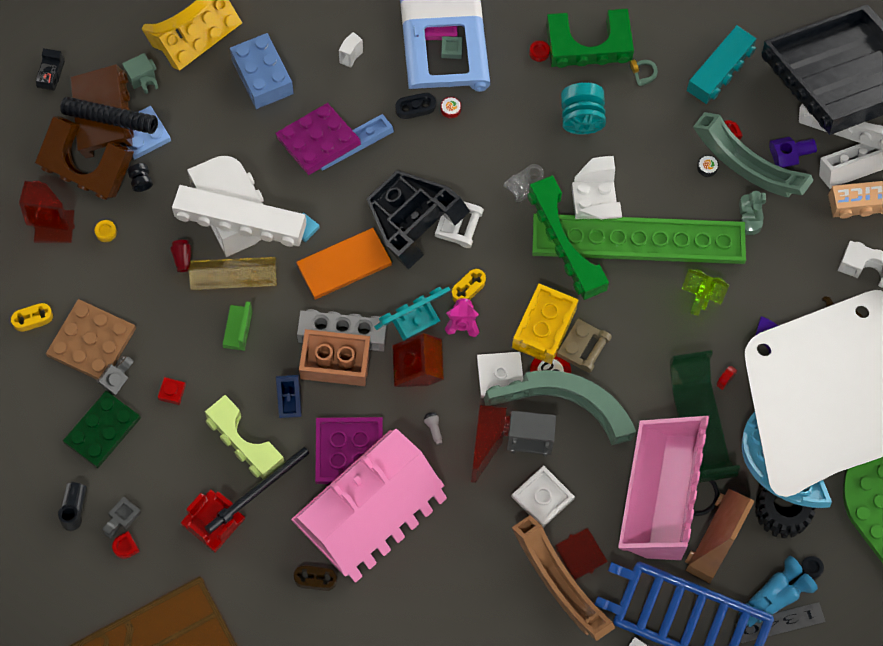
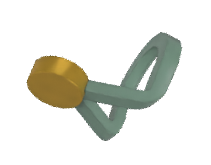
[629,59,658,86]

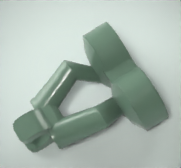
[739,191,766,235]

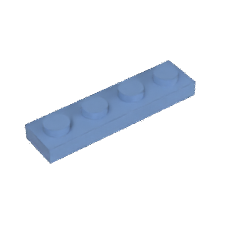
[321,114,394,171]

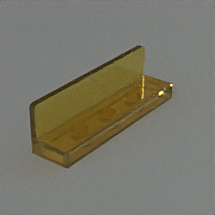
[189,257,277,290]

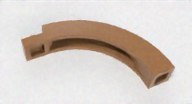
[512,515,615,641]

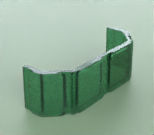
[670,350,740,483]

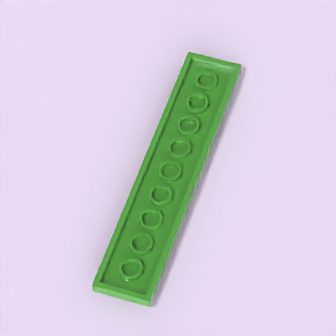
[532,214,746,264]

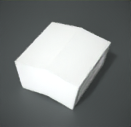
[339,32,363,67]

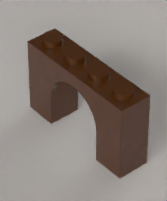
[35,116,134,200]

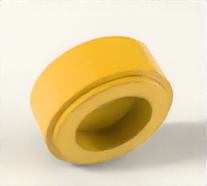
[94,220,117,242]

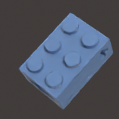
[230,33,294,109]

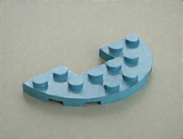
[741,412,832,508]

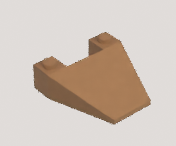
[685,489,754,584]

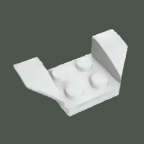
[572,156,622,220]

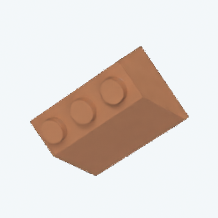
[299,329,370,386]

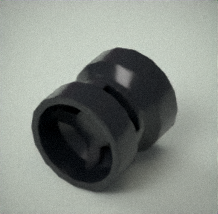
[127,163,153,192]

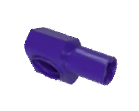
[769,137,817,168]

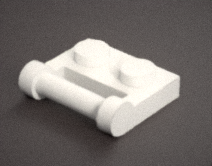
[435,202,484,248]

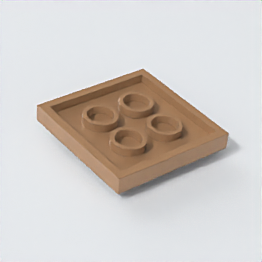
[46,299,136,380]

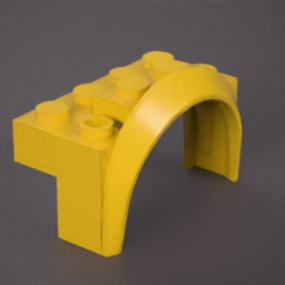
[142,0,242,71]

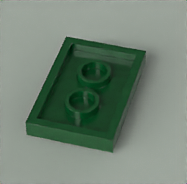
[63,391,141,468]

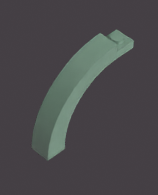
[693,112,814,198]

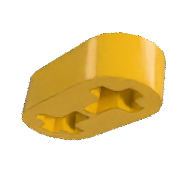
[452,269,486,302]
[11,303,53,332]

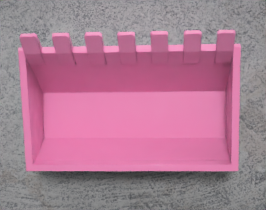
[618,416,709,560]
[291,429,447,582]

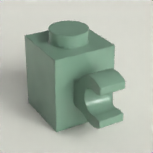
[122,53,158,94]

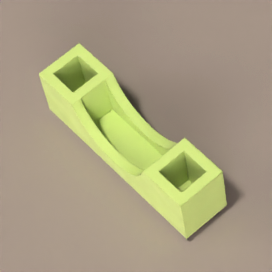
[205,395,285,479]

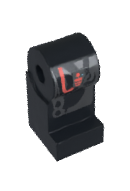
[36,48,65,91]

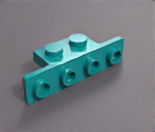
[374,287,451,341]

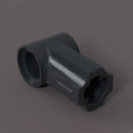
[58,482,87,531]

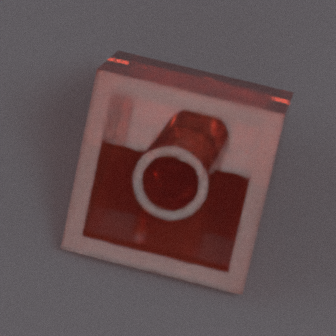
[19,181,69,230]
[392,333,444,387]

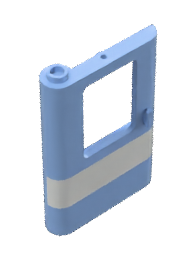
[400,0,490,92]

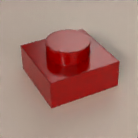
[158,377,186,405]

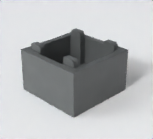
[507,411,556,457]

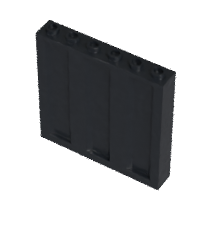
[762,4,883,135]

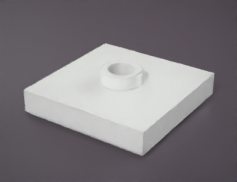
[477,352,523,398]
[511,466,575,528]

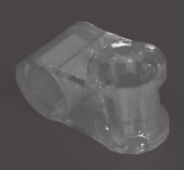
[504,164,544,203]

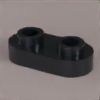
[395,93,436,119]

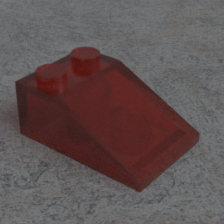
[471,405,510,483]

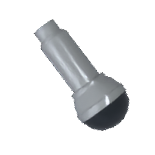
[424,412,443,445]

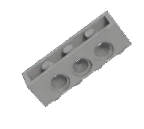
[297,309,387,352]

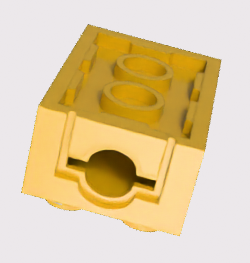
[512,283,579,364]

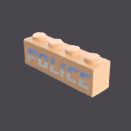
[828,181,883,219]

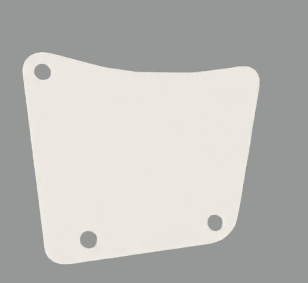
[745,290,883,497]

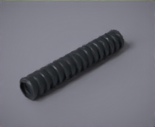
[60,97,158,134]

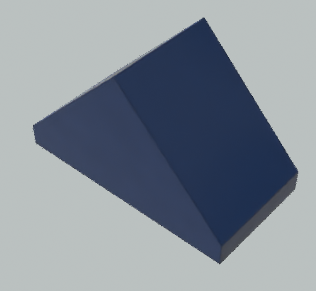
[276,375,301,418]

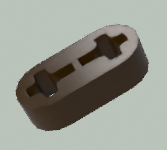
[294,565,337,591]

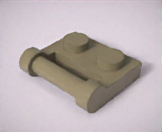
[557,319,612,373]

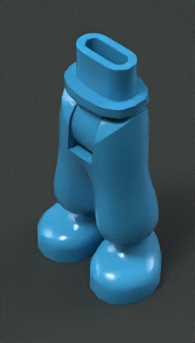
[738,556,818,628]

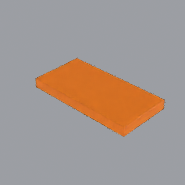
[296,228,392,300]

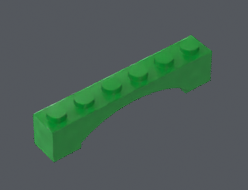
[527,175,609,300]

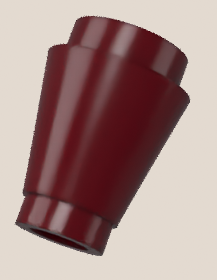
[170,240,191,273]

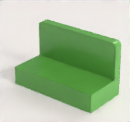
[223,301,252,351]

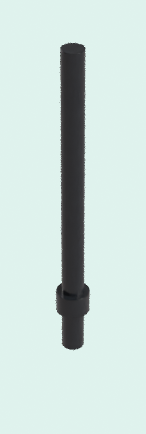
[205,447,309,534]

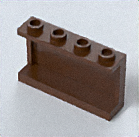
[71,64,134,159]

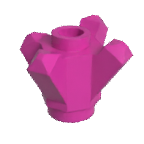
[445,298,480,337]

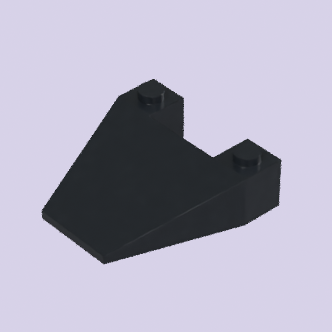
[366,170,470,270]

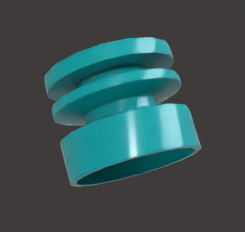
[561,83,606,134]

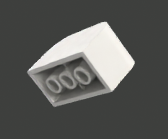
[187,156,264,257]

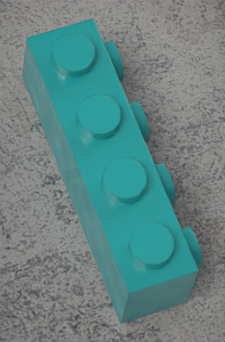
[687,25,757,104]

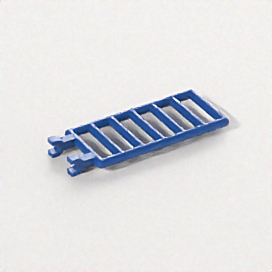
[595,562,774,646]

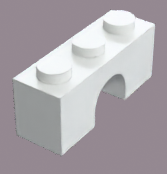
[838,241,883,288]

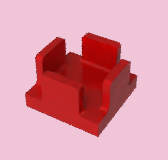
[181,489,245,552]

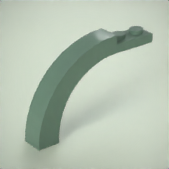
[483,370,636,445]

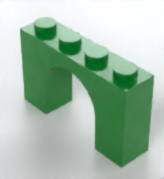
[546,9,634,68]

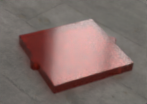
[33,210,75,243]
[555,528,608,580]

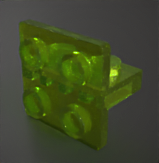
[682,269,729,316]

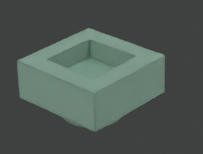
[441,36,462,59]

